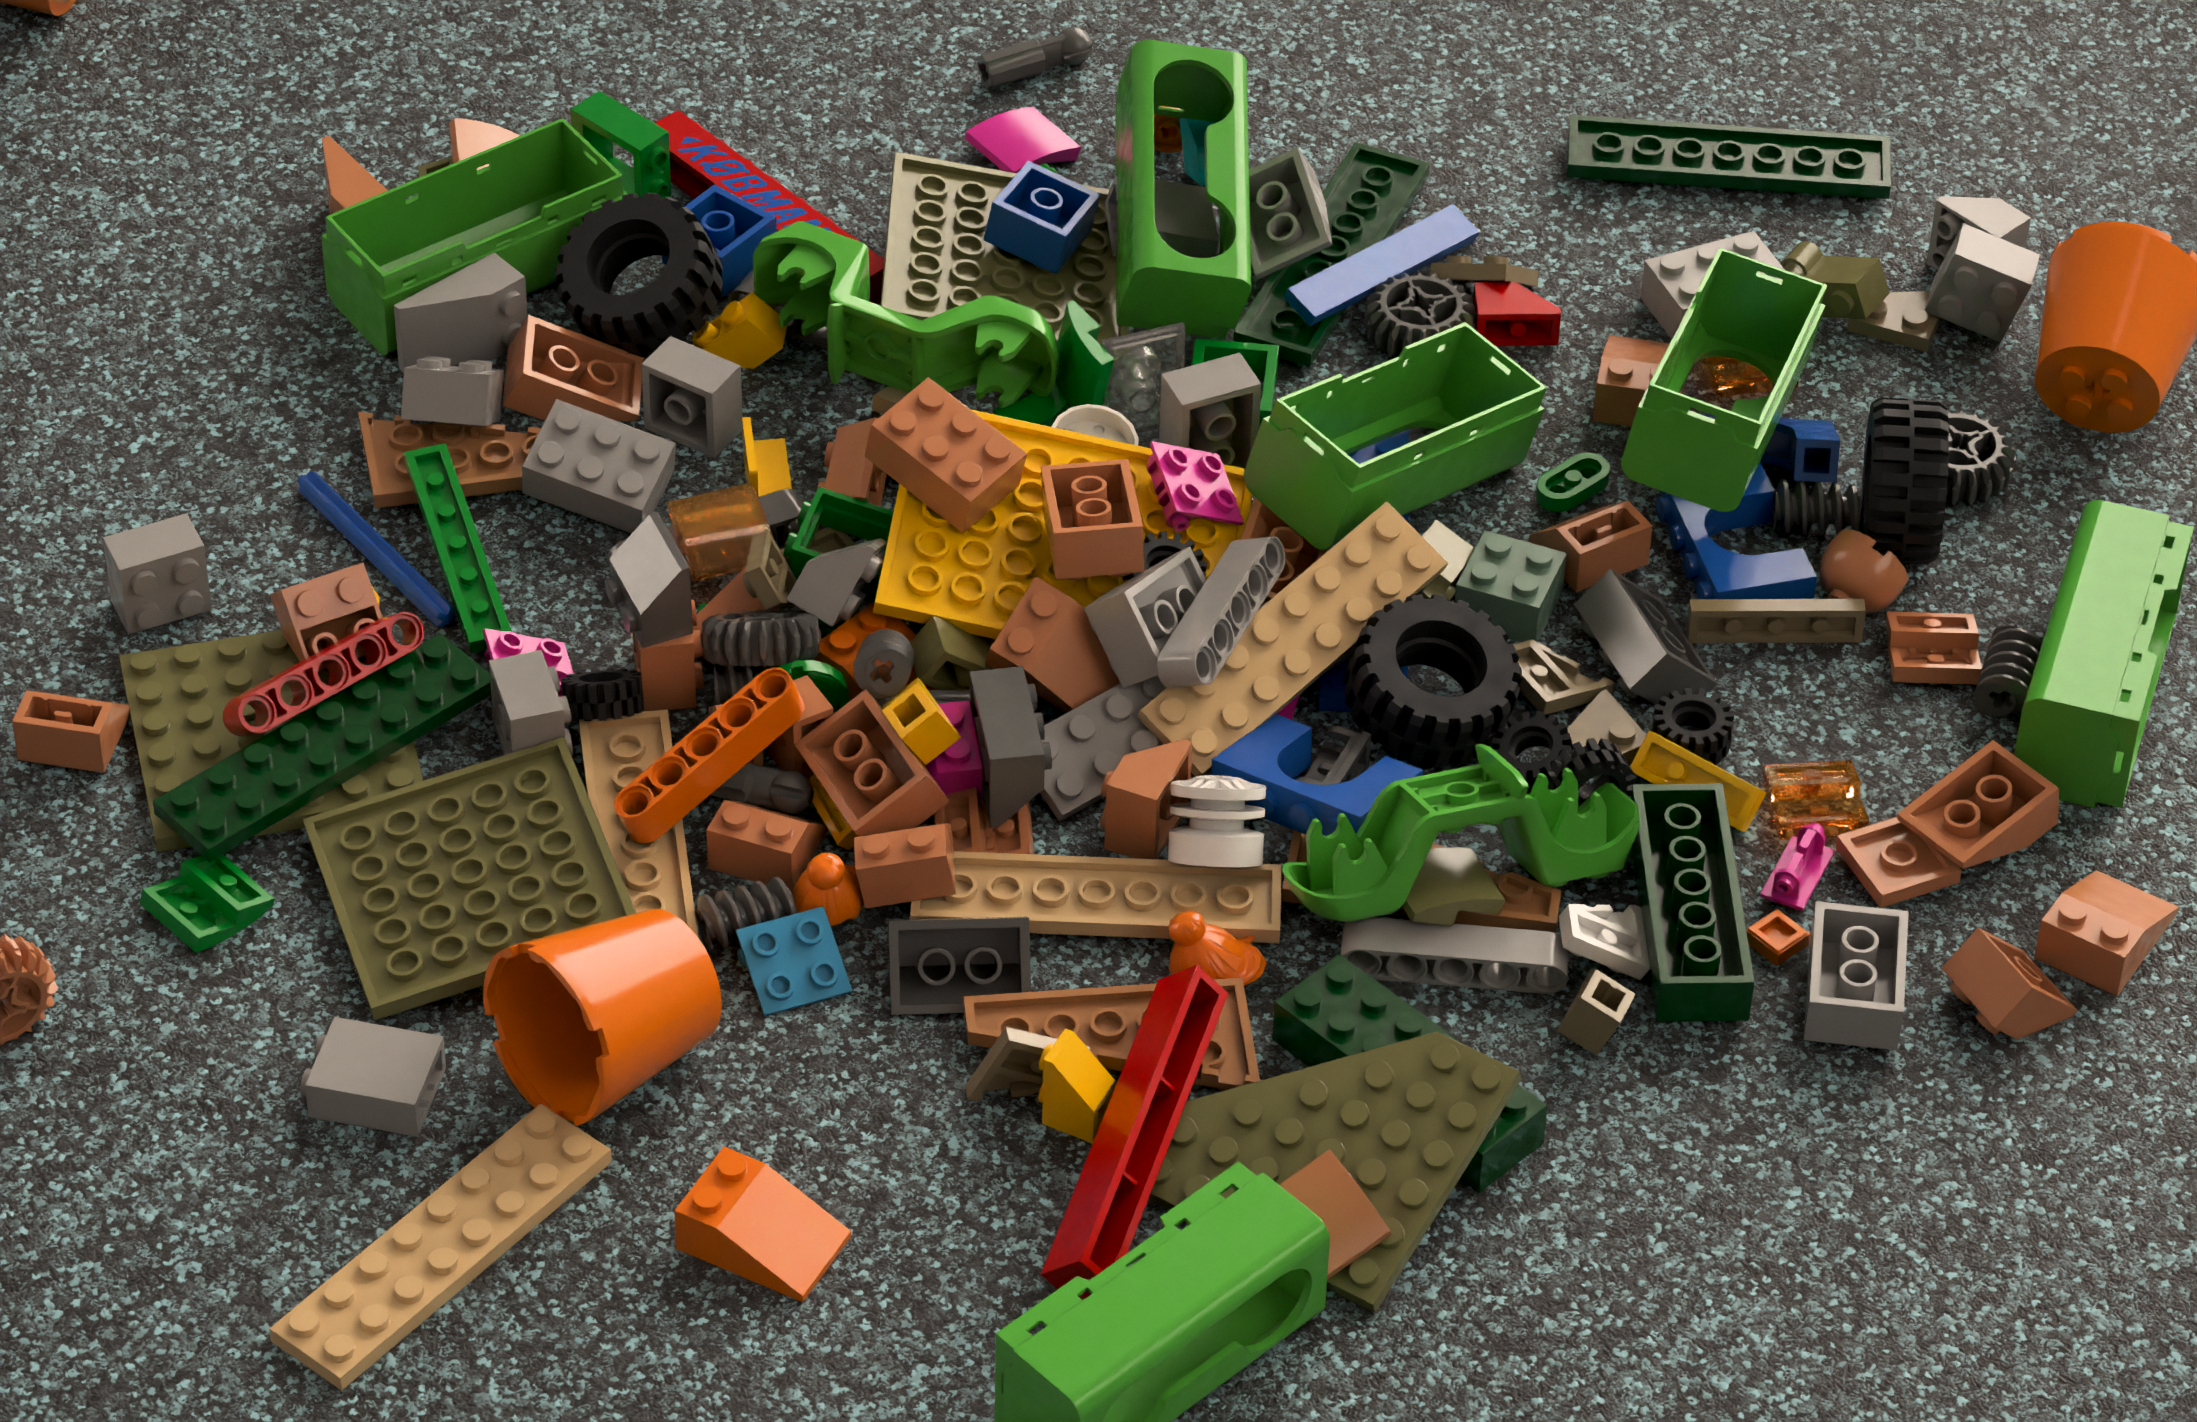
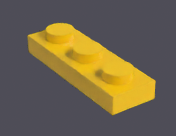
[1630,730,1766,833]

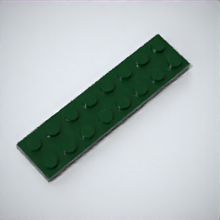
[1567,115,1891,199]
[1233,142,1430,367]
[153,633,491,862]

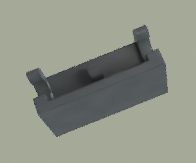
[1296,726,1371,785]

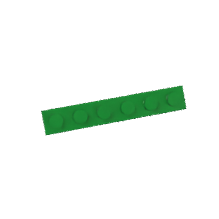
[404,443,512,654]

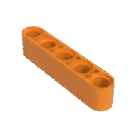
[614,667,805,844]

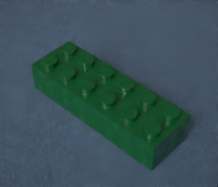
[1631,783,1754,1022]
[1272,954,1548,1193]

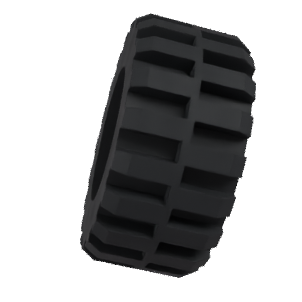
[555,193,723,357]
[1860,397,1949,564]
[1344,594,1522,767]

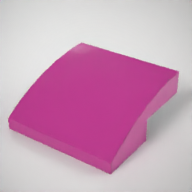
[964,107,1081,173]

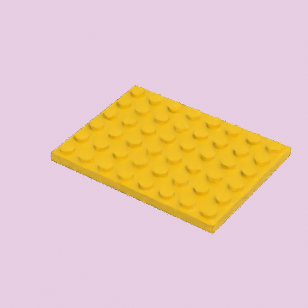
[873,409,1252,639]

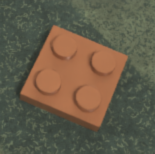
[1835,817,1962,908]

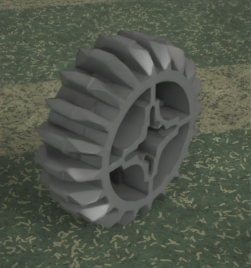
[1364,271,1476,359]
[1946,409,2016,506]
[700,610,821,667]

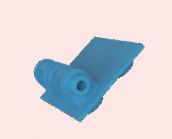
[735,906,852,1016]

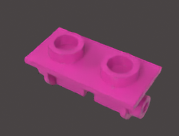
[1760,823,1835,911]

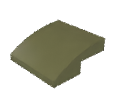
[1402,847,1505,926]

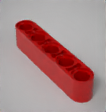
[223,612,424,737]

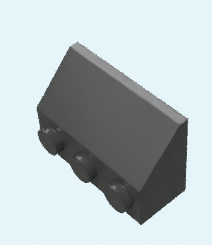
[1574,569,1718,705]
[969,666,1052,828]
[888,916,1031,1015]

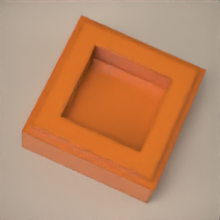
[1746,909,1810,966]

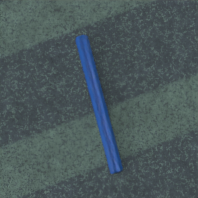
[297,471,455,628]

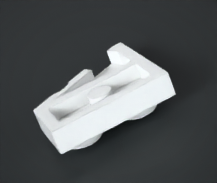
[1558,904,1650,980]

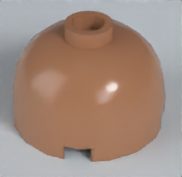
[1819,529,1909,614]

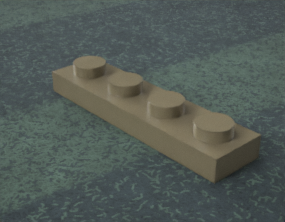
[1686,599,1866,643]

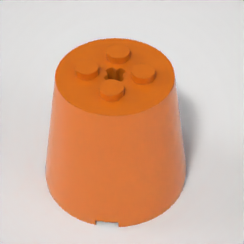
[2035,222,2197,433]
[483,909,722,1126]

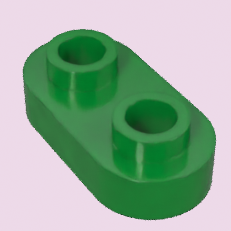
[1536,453,1610,512]

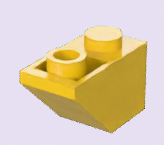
[692,292,787,369]
[882,678,961,765]
[1038,1028,1115,1144]

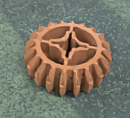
[0,934,58,1046]

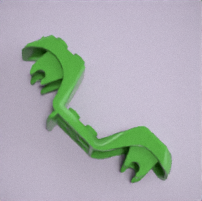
[753,221,1059,408]
[1282,744,1640,922]

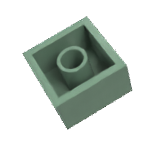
[1455,530,1567,642]

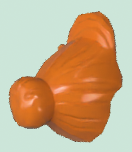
[792,852,864,926]
[1168,911,1267,986]

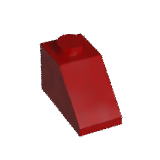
[1473,282,1561,346]

